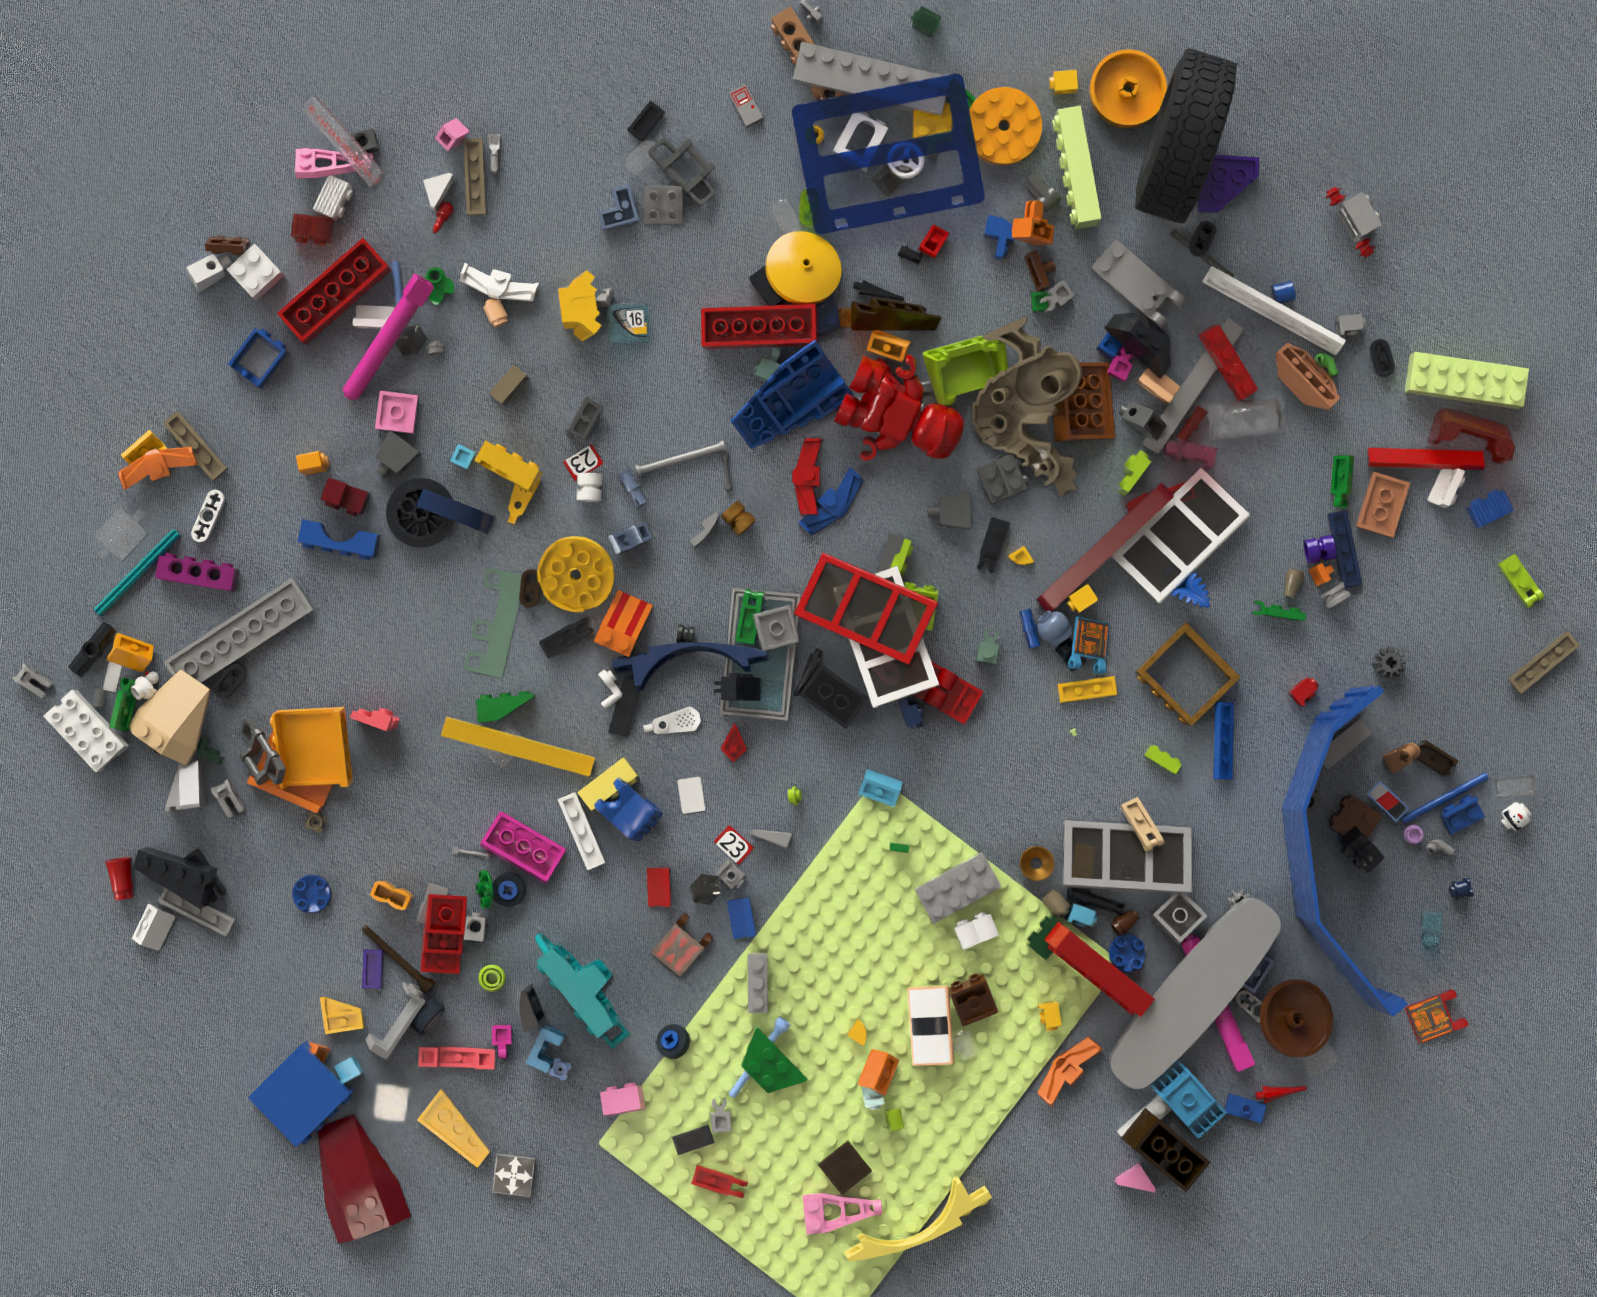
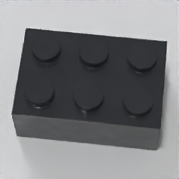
[799,664,868,729]

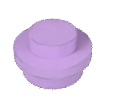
[1404,825,1423,844]

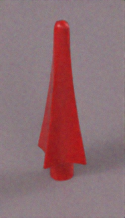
[1255,1086,1307,1104]

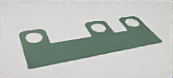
[464,568,522,678]

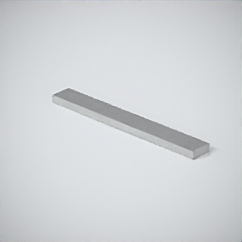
[1142,318,1244,455]

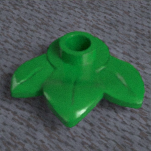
[423,267,454,305]

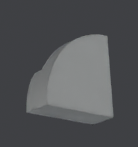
[595,288,614,307]

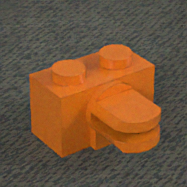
[1012,200,1054,246]

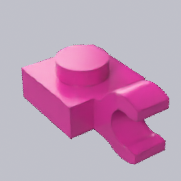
[492,1025,512,1059]

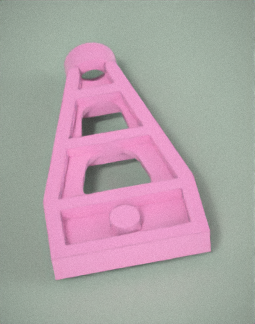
[295,148,373,178]
[803,1193,882,1235]

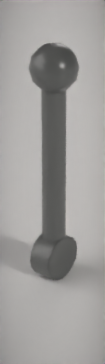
[721,452,733,492]

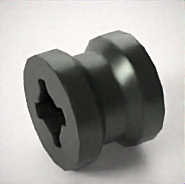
[676,624,695,643]

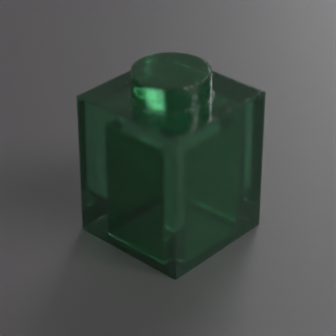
[911,6,941,38]

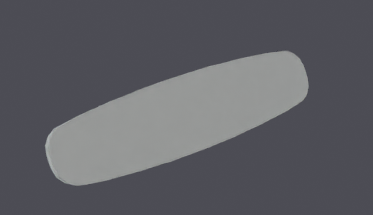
[1109,897,1281,1089]

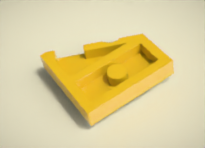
[320,997,365,1034]

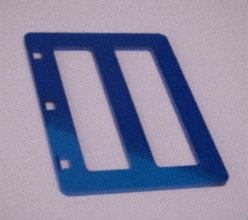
[792,73,985,234]

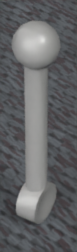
[452,847,492,859]

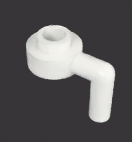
[599,669,622,709]

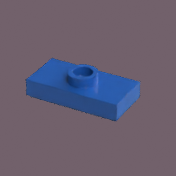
[1224,1093,1267,1123]

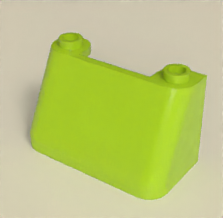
[923,335,1008,406]

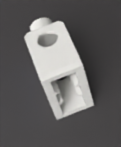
[186,254,232,293]

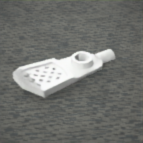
[643,707,701,734]

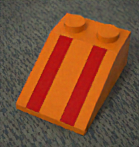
[594,590,653,657]

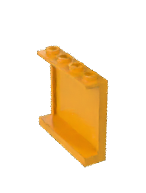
[270,707,353,790]

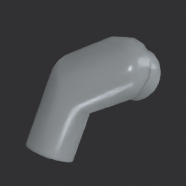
[1425,839,1455,857]

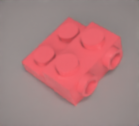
[350,708,400,731]

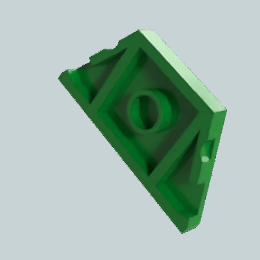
[741,1026,808,1094]

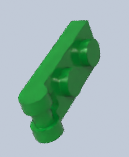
[735,589,765,645]

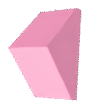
[1115,1163,1156,1193]

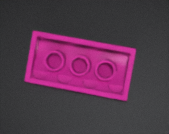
[480,811,566,884]

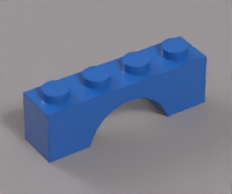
[297,519,380,560]

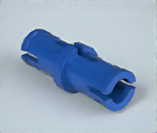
[1019,608,1041,648]

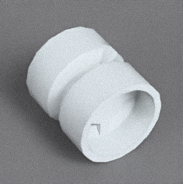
[577,473,602,502]

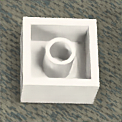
[226,244,285,301]

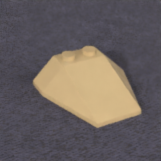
[129,670,211,765]

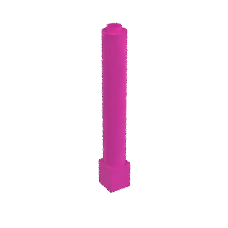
[342,273,434,401]
[1181,934,1256,1072]

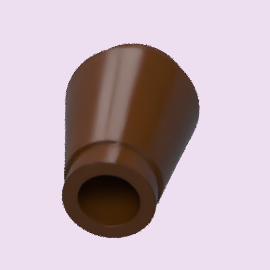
[1110,909,1140,936]

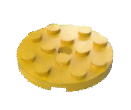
[537,536,615,612]

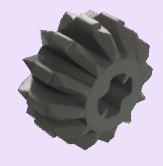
[1373,646,1406,679]

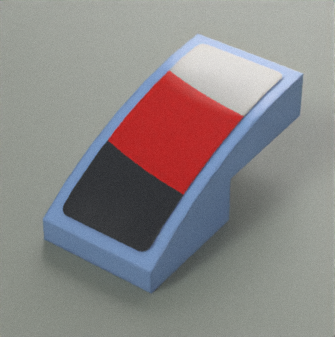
[1367,781,1410,823]

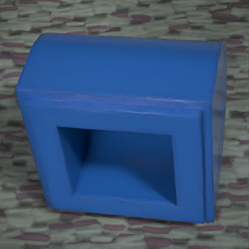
[1271,281,1296,304]

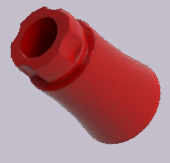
[104,857,133,900]

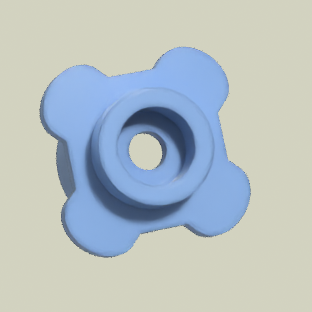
[549,1058,571,1081]

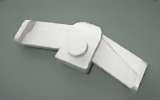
[460,263,539,302]

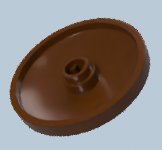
[1260,980,1333,1058]

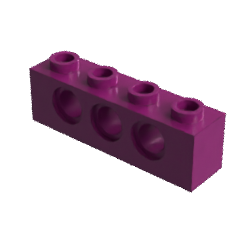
[155,553,239,592]

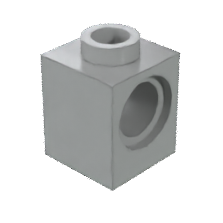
[464,912,488,941]

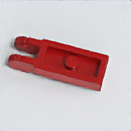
[691,1164,748,1198]

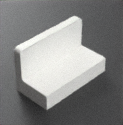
[353,305,394,329]
[132,904,175,951]

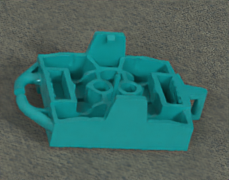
[535,933,631,1049]

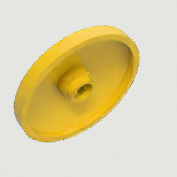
[765,231,842,305]

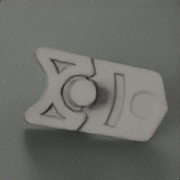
[800,0,822,24]

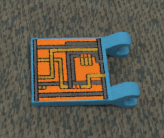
[1068,617,1109,674]

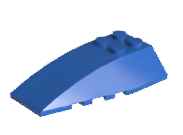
[731,340,854,449]

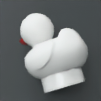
[131,671,159,700]

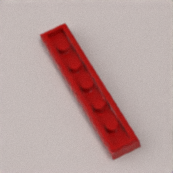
[1367,448,1485,470]

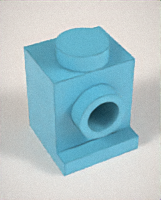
[1066,903,1098,928]

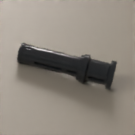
[1065,887,1125,915]

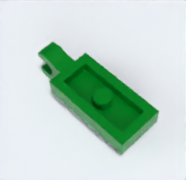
[1330,455,1354,508]
[1252,601,1306,622]
[109,678,136,732]

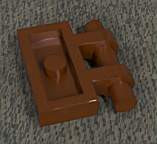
[205,235,250,255]

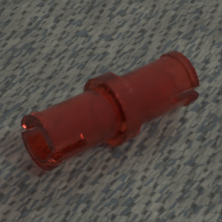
[1176,406,1208,444]

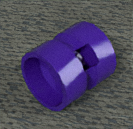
[1303,535,1336,564]

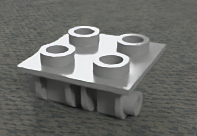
[644,186,683,224]

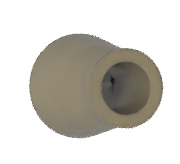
[1284,568,1305,598]

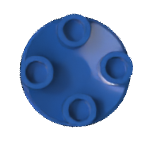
[292,875,331,913]
[1109,934,1146,973]

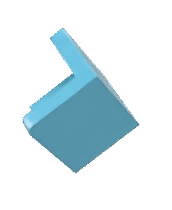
[334,1055,364,1084]

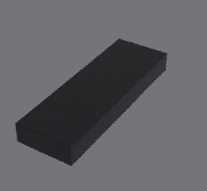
[608,677,640,737]

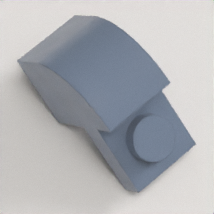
[607,522,653,555]

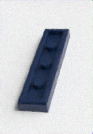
[1327,510,1363,588]

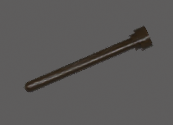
[362,925,436,994]

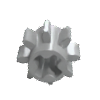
[1228,889,1250,908]

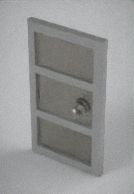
[1063,820,1192,894]

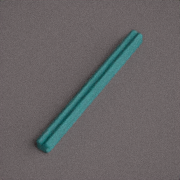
[94,529,181,616]

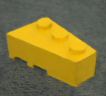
[474,440,543,493]

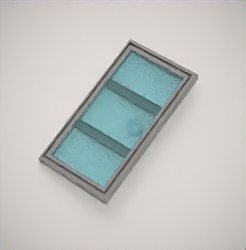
[720,587,801,721]

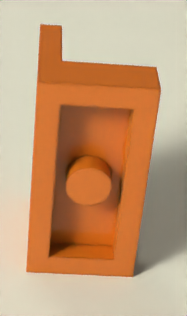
[858,1049,899,1096]

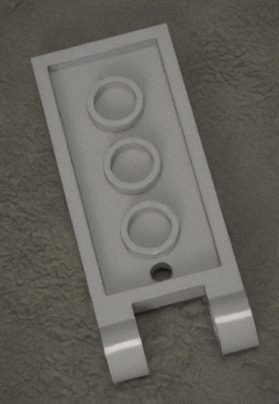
[1090,239,1187,329]

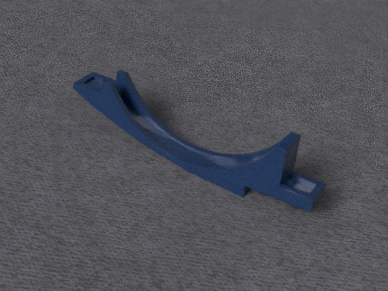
[612,643,769,691]

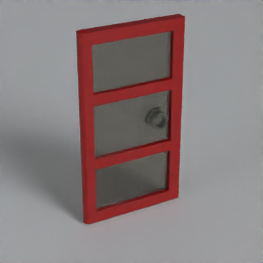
[794,552,938,665]

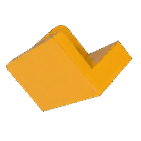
[107,633,154,672]

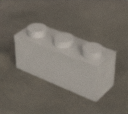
[748,952,768,1013]

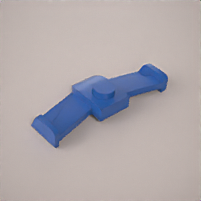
[798,467,864,536]

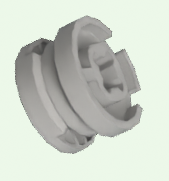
[1320,582,1351,609]

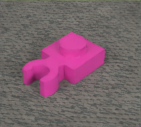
[1107,346,1134,382]

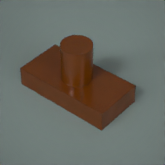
[1024,250,1056,292]

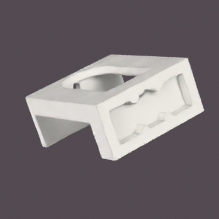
[833,110,888,172]

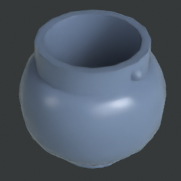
[1037,611,1072,646]

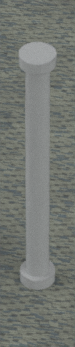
[635,440,726,477]

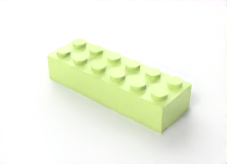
[1052,105,1101,230]
[1405,352,1529,409]

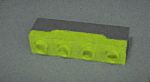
[864,533,914,612]

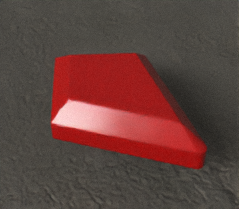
[720,724,747,763]

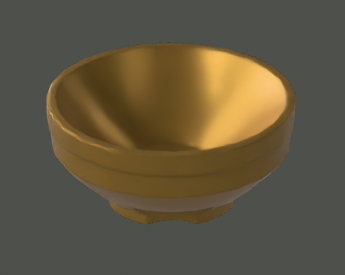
[1019,846,1055,881]

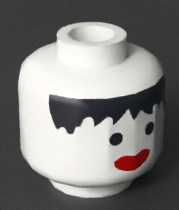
[1501,802,1532,831]

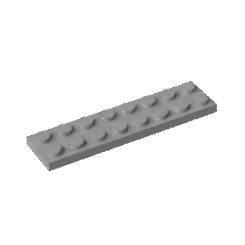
[164,578,314,683]

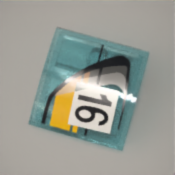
[607,304,649,344]

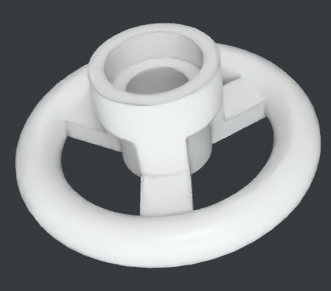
[887,142,925,179]

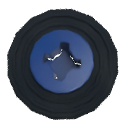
[493,873,526,907]
[656,1024,690,1059]

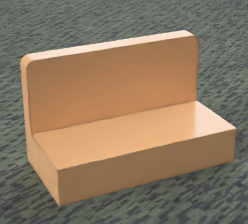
[1137,368,1180,405]

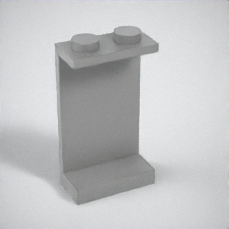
[365,982,425,1060]

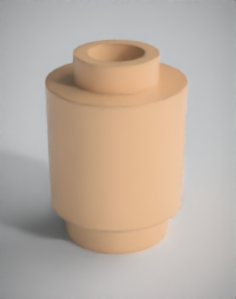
[483,298,508,328]

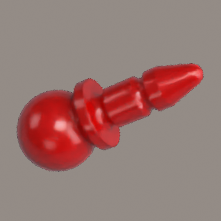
[433,202,453,234]

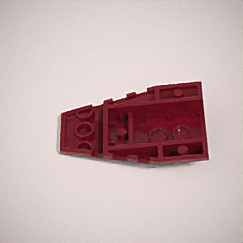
[317,1114,411,1244]

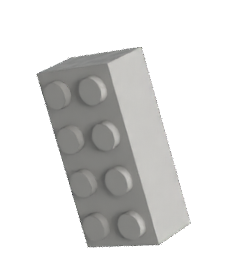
[914,852,1001,924]

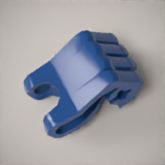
[594,777,664,842]

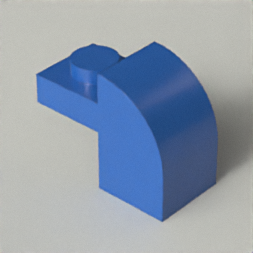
[983,215,1014,260]

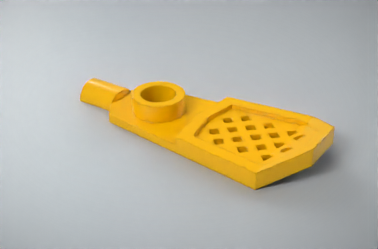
[507,480,541,524]

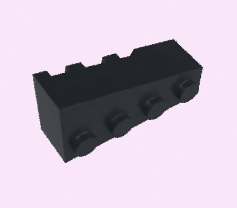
[134,847,218,909]

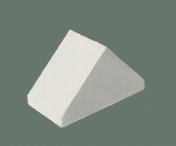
[423,173,455,211]

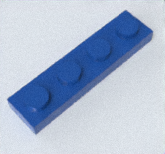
[1214,702,1234,780]

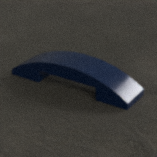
[416,489,494,534]

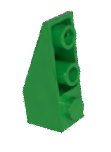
[476,691,535,723]

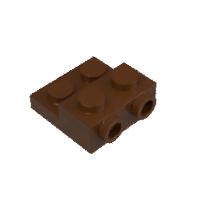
[1329,795,1383,838]
[949,973,999,1027]

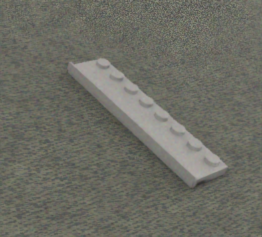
[792,42,950,116]

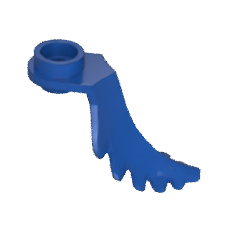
[1162,565,1210,608]

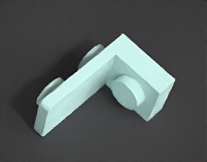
[861,1087,885,1110]

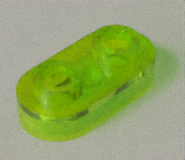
[799,188,819,227]

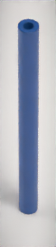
[1401,772,1489,824]

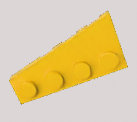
[417,1089,490,1168]

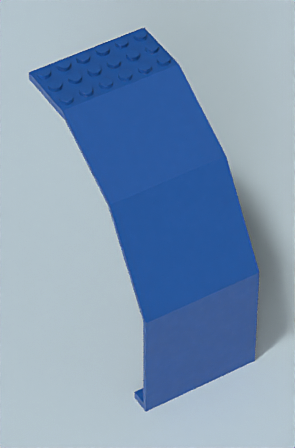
[1282,685,1408,1017]

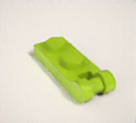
[1497,554,1545,609]

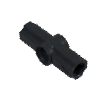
[68,622,117,677]

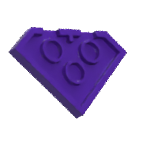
[1198,155,1260,213]

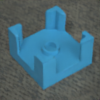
[526,1024,566,1073]

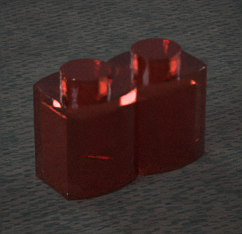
[291,214,334,246]

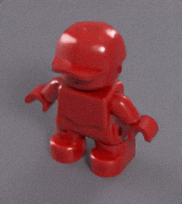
[833,355,964,461]

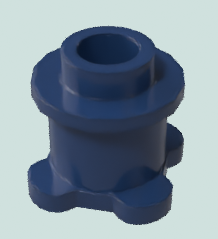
[1449,878,1474,900]

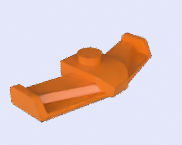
[118,447,198,490]
[1037,1037,1103,1107]

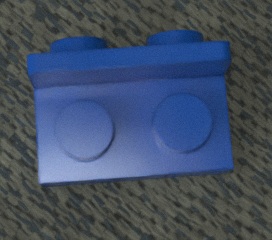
[1439,795,1485,835]

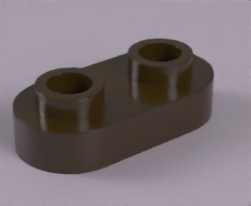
[519,569,540,608]

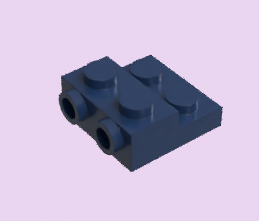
[895,688,924,729]

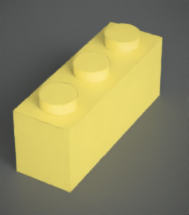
[577,757,638,811]

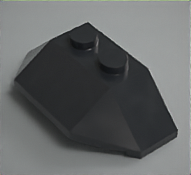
[1104,312,1171,379]

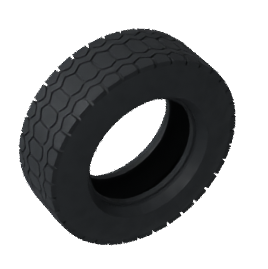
[1135,48,1237,224]

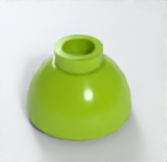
[479,965,505,992]

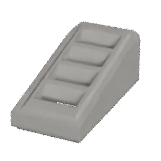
[751,829,792,848]

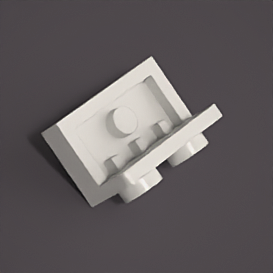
[1427,468,1465,508]

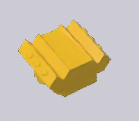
[558,270,601,342]

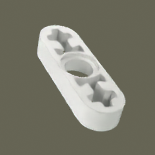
[191,490,226,543]

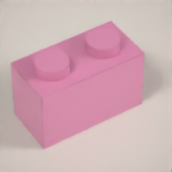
[600,1083,646,1116]

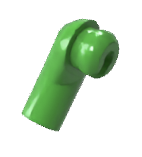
[1315,353,1339,377]

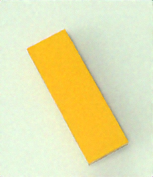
[1057,676,1117,703]

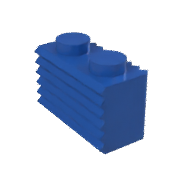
[1466,489,1514,529]

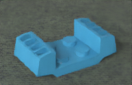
[1150,1059,1227,1139]

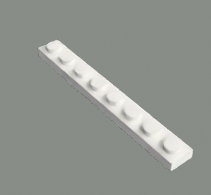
[1202,266,1346,355]

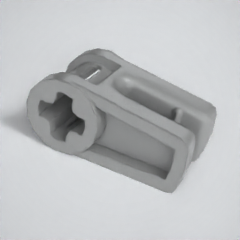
[13,663,54,698]
[211,779,246,819]

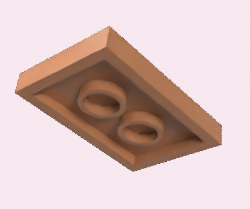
[1356,472,1410,538]

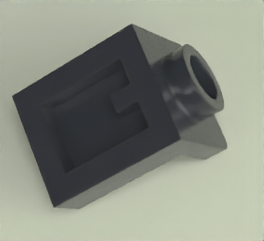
[1055,638,1087,672]

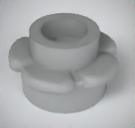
[426,341,445,356]

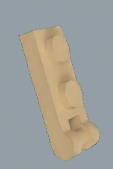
[1120,797,1164,852]

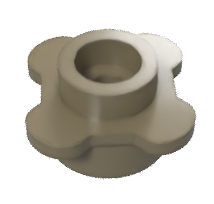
[305,812,327,833]

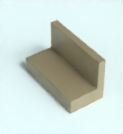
[489,364,529,406]

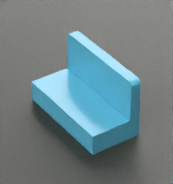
[858,769,903,807]

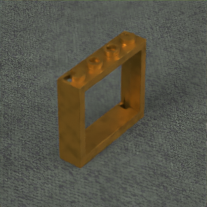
[1135,623,1241,726]

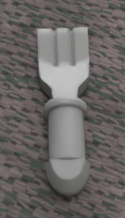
[489,134,501,174]

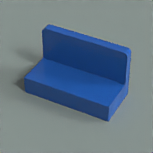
[727,897,756,939]

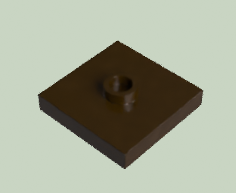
[818,1140,872,1195]

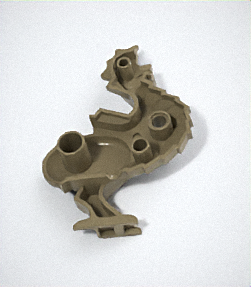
[970,316,1082,497]

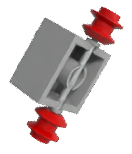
[1325,186,1382,258]

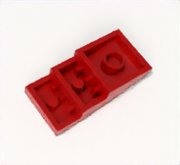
[420,894,467,974]

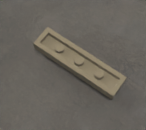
[463,138,487,216]
[163,411,228,481]
[1507,631,1580,694]

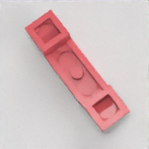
[418,1046,496,1070]

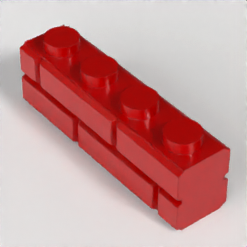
[1198,324,1258,400]

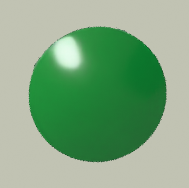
[476,870,494,909]

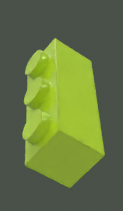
[1144,745,1182,774]

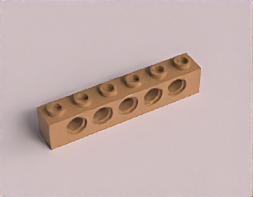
[770,6,851,118]

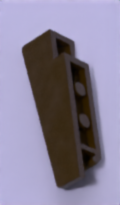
[851,297,942,331]

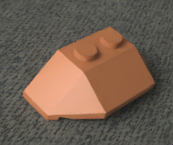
[1276,342,1340,410]

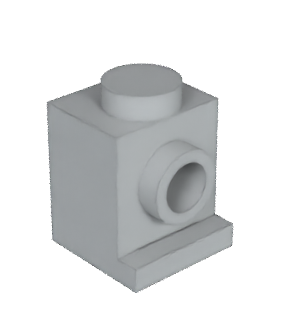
[1335,314,1366,337]
[715,859,745,889]

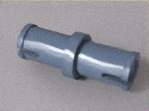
[618,469,647,508]

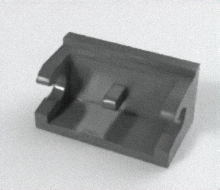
[566,397,603,440]

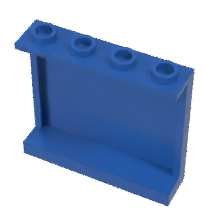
[248,1041,354,1147]

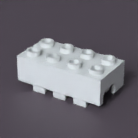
[44,690,129,772]

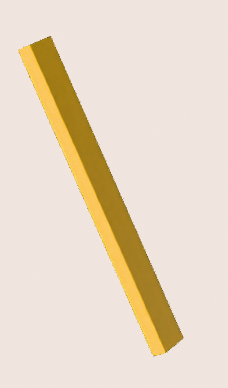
[441,716,595,777]

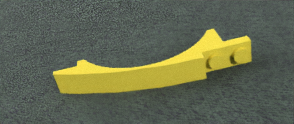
[844,1177,992,1261]

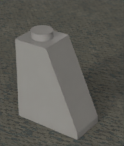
[165,757,208,812]

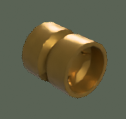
[720,500,756,536]

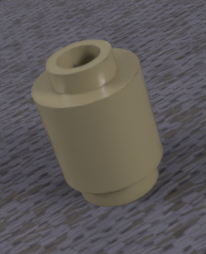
[1042,889,1070,918]

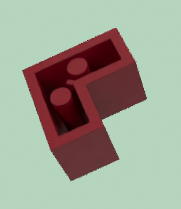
[321,477,370,517]

